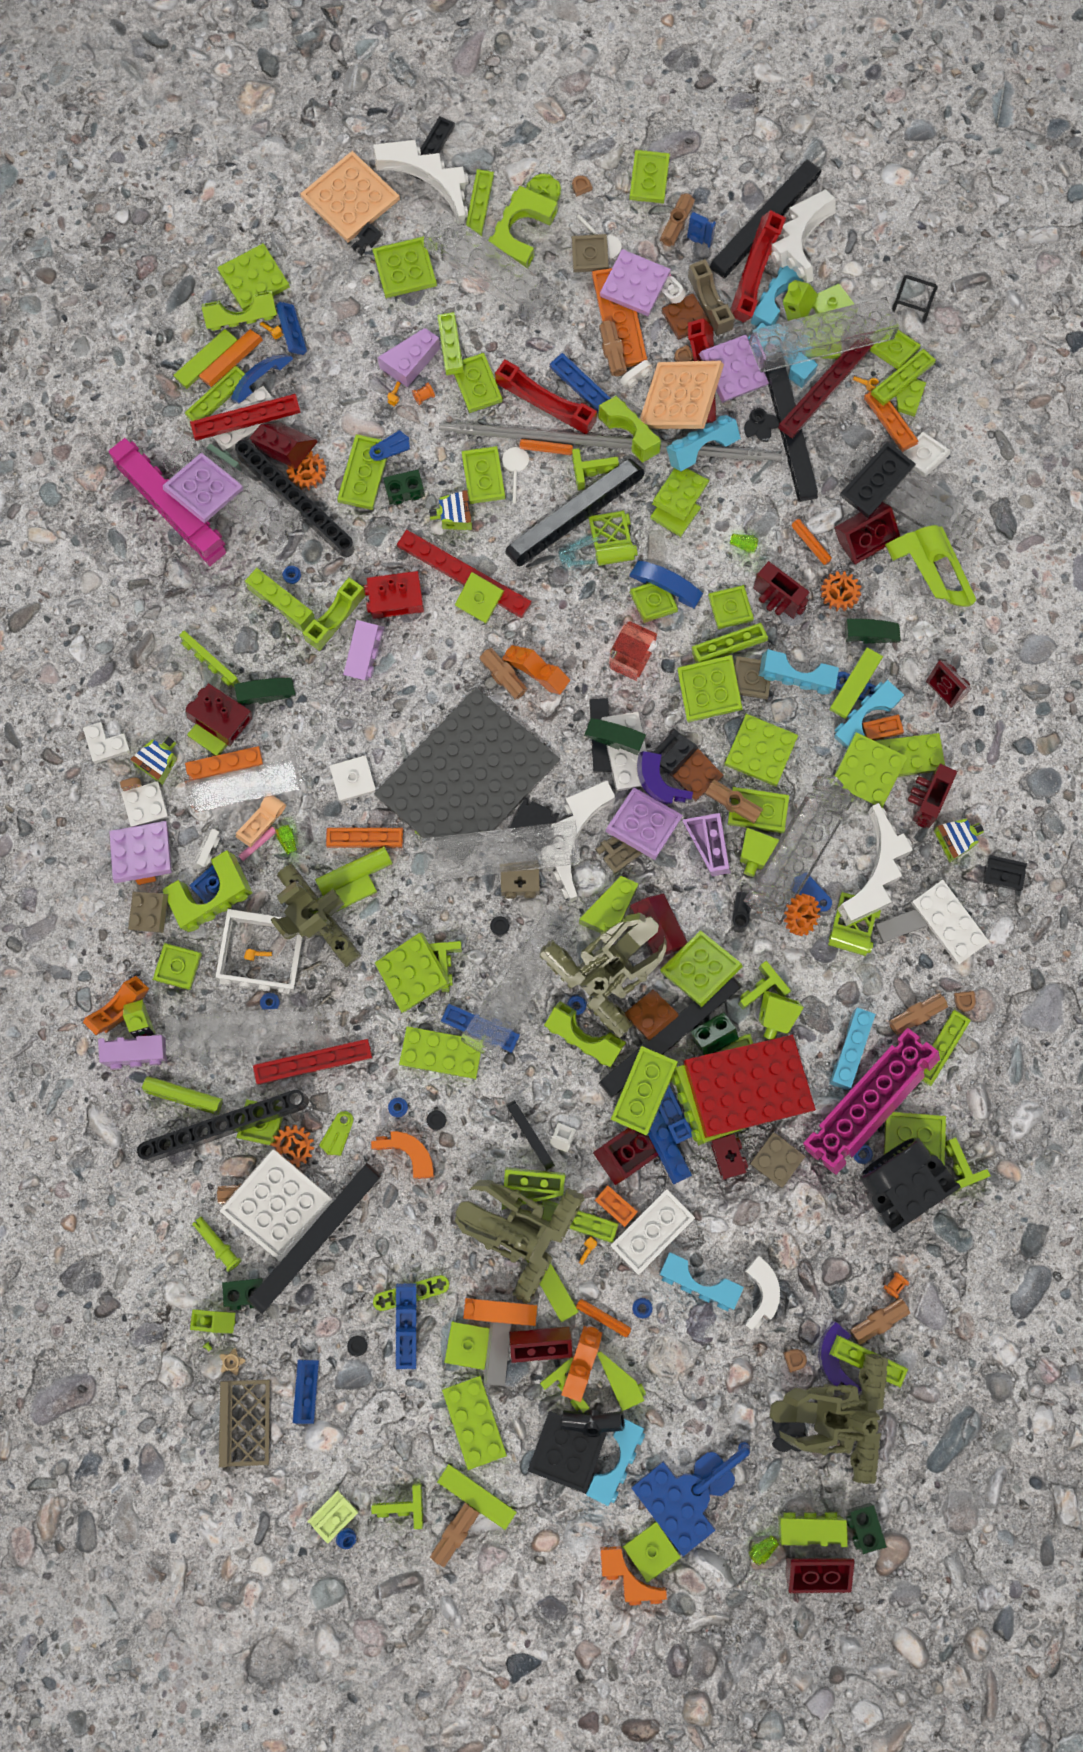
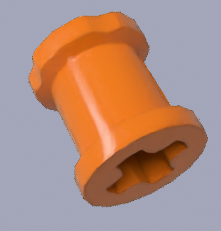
[412,382,435,405]
[883,1272,910,1299]

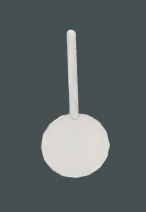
[577,215,622,259]
[502,447,529,504]

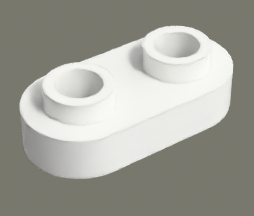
[661,276,686,303]
[620,360,653,388]

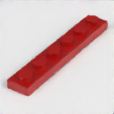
[190,394,301,441]
[253,1039,373,1085]

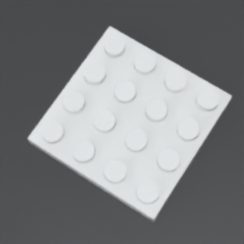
[219,1148,334,1262]

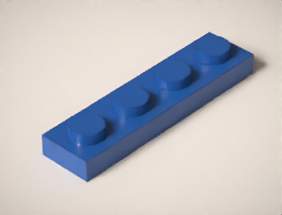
[549,353,611,413]
[441,1004,520,1053]
[648,1110,692,1185]

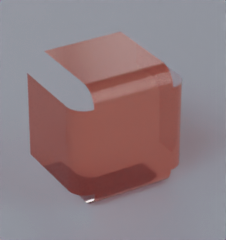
[609,622,657,681]

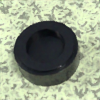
[490,916,510,936]
[426,1110,446,1131]
[347,1335,368,1357]

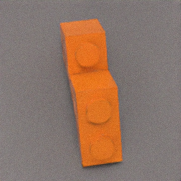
[502,645,570,695]
[561,1326,603,1402]
[600,1546,667,1605]

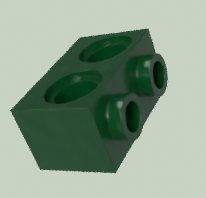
[383,469,425,505]
[691,1013,739,1055]
[222,1278,265,1311]
[846,1503,887,1554]

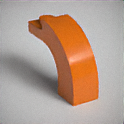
[83,976,149,1035]
[371,1131,434,1179]
[463,1298,537,1326]

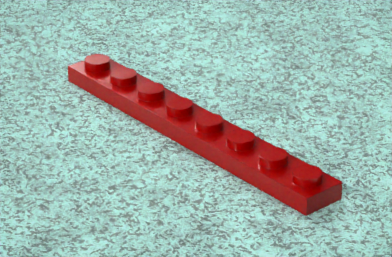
[397,529,531,619]

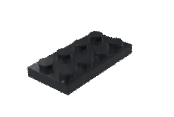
[840,441,916,518]

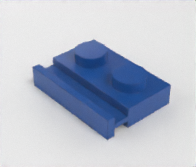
[687,212,716,248]

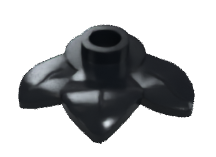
[744,408,779,442]
[772,1421,807,1452]

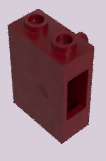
[753,561,810,619]
[185,683,252,747]
[908,764,958,828]

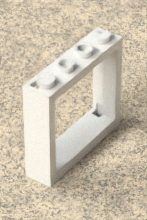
[215,909,303,994]

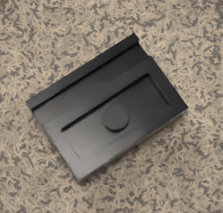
[983,855,1027,891]

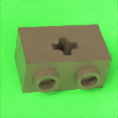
[501,869,540,899]

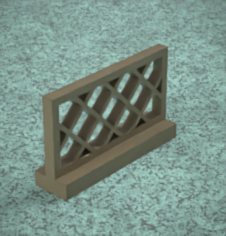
[219,1380,270,1467]

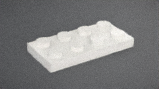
[212,386,278,452]
[601,712,647,791]
[911,880,989,965]
[610,1189,695,1275]

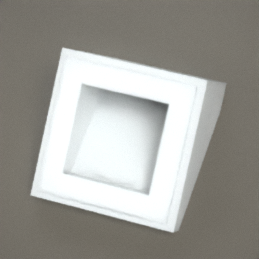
[550,1123,576,1152]

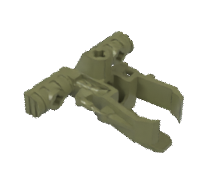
[271,864,362,967]
[539,913,667,1038]
[455,1180,585,1304]
[770,1354,888,1484]

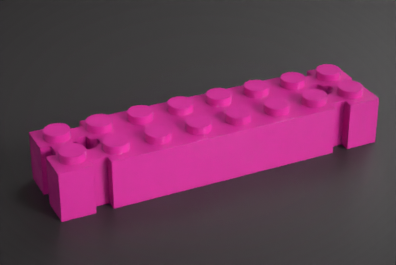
[108,438,226,567]
[803,1028,940,1175]

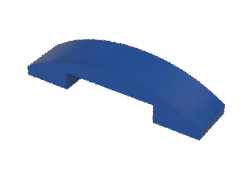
[231,354,293,404]
[629,561,703,609]
[659,1086,692,1144]

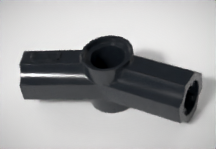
[561,1409,625,1438]

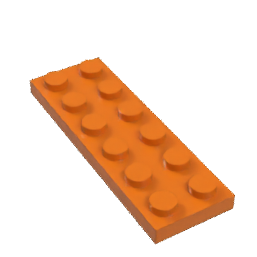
[592,268,647,368]

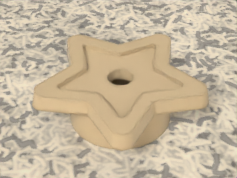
[220,1348,245,1375]

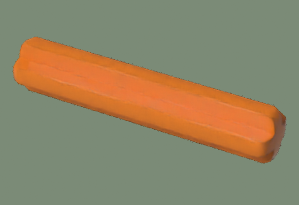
[519,439,573,455]
[792,519,832,565]
[576,1299,631,1337]

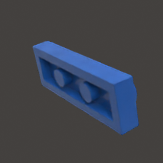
[276,302,307,355]
[292,1360,319,1424]

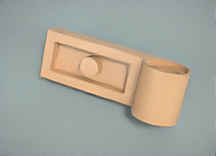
[235,793,286,848]

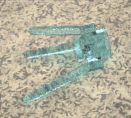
[558,536,599,567]

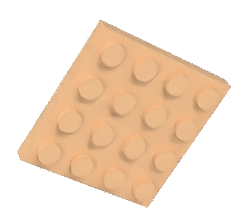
[300,151,400,242]
[640,361,724,429]

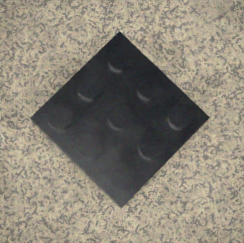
[528,1411,607,1494]

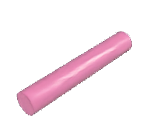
[238,827,277,861]

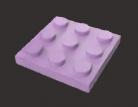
[600,249,671,317]
[699,335,769,403]
[163,453,243,523]
[605,787,683,860]
[109,821,172,883]

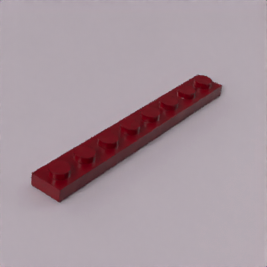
[778,332,876,439]

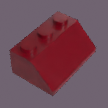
[250,422,318,469]
[834,503,901,565]
[629,893,688,956]
[785,1558,855,1593]

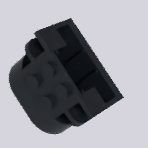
[860,1137,961,1233]

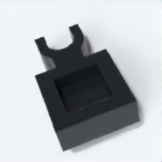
[351,222,382,256]

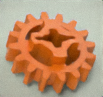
[286,451,327,490]
[820,571,861,612]
[784,893,821,936]
[270,1124,314,1168]

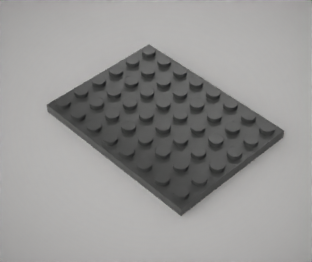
[374,687,560,869]

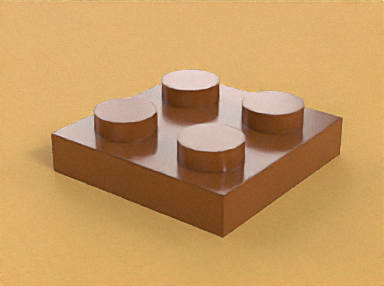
[661,293,710,340]
[670,749,724,802]
[625,989,679,1041]

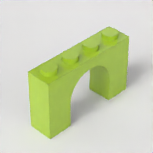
[487,186,558,271]
[162,850,253,932]
[671,1065,746,1146]

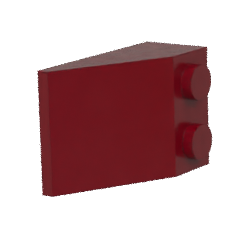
[926,660,972,708]
[593,1127,658,1185]

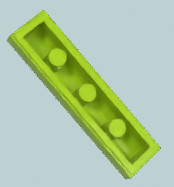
[692,623,768,663]
[315,846,392,896]
[142,1076,223,1115]

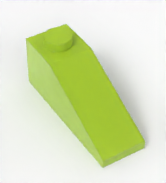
[597,1351,646,1411]

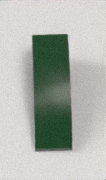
[844,619,901,644]
[234,678,296,706]
[584,718,646,755]

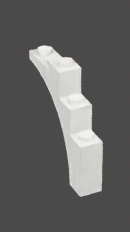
[373,140,468,225]
[771,189,836,283]
[538,781,615,903]
[838,803,913,926]

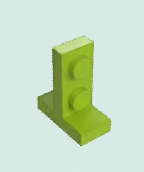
[572,449,619,491]
[429,941,462,992]
[738,960,791,1010]
[945,1137,991,1189]
[540,1358,590,1413]
[371,1483,424,1529]

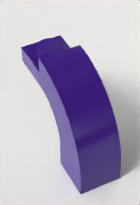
[637,751,693,805]
[818,1322,861,1394]

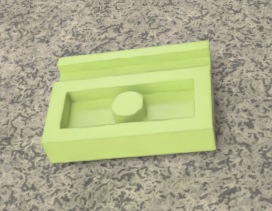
[307,1490,358,1544]

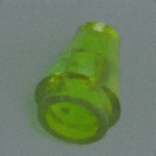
[730,534,758,553]
[275,825,297,854]
[748,1535,779,1566]

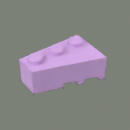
[377,328,440,388]
[343,620,385,681]
[682,813,731,876]
[98,1035,167,1070]

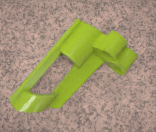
[885,525,977,607]

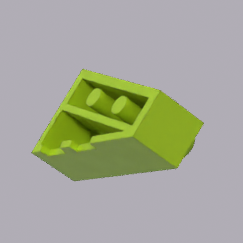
[579,876,638,934]
[501,1167,565,1210]
[778,1512,848,1547]

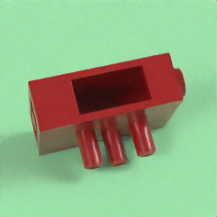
[364,571,424,619]

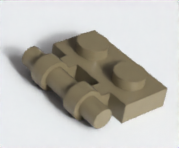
[595,836,643,874]

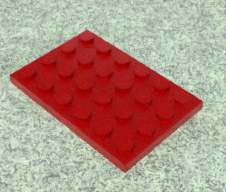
[683,1035,816,1138]

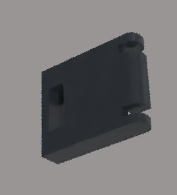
[505,798,560,854]

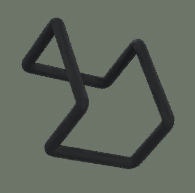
[892,275,938,323]

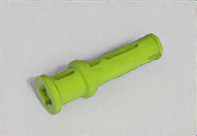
[192,1216,242,1272]

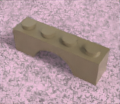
[688,259,735,336]

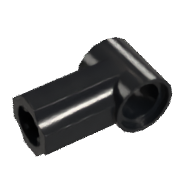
[731,892,753,933]

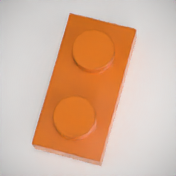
[862,714,904,741]
[594,1185,638,1227]

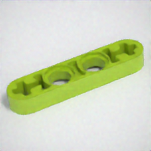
[373,1275,450,1311]

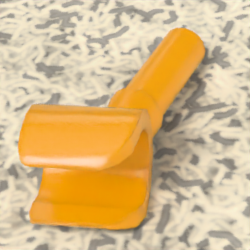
[260,322,283,340]
[853,376,879,392]
[387,382,401,406]
[244,949,272,961]
[578,1236,597,1265]

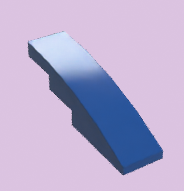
[396,1283,416,1369]

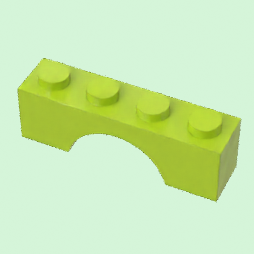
[201,290,277,331]
[598,396,661,463]
[245,568,315,633]
[302,577,365,651]
[544,1001,626,1067]

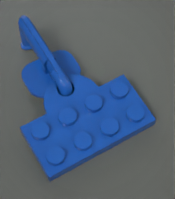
[631,1442,750,1556]

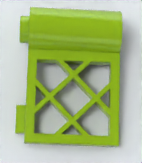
[588,511,638,566]
[828,892,881,956]

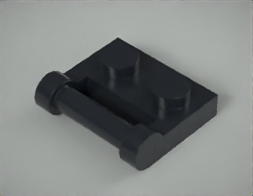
[651,728,698,775]

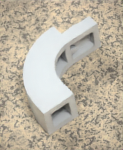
[743,1256,780,1330]

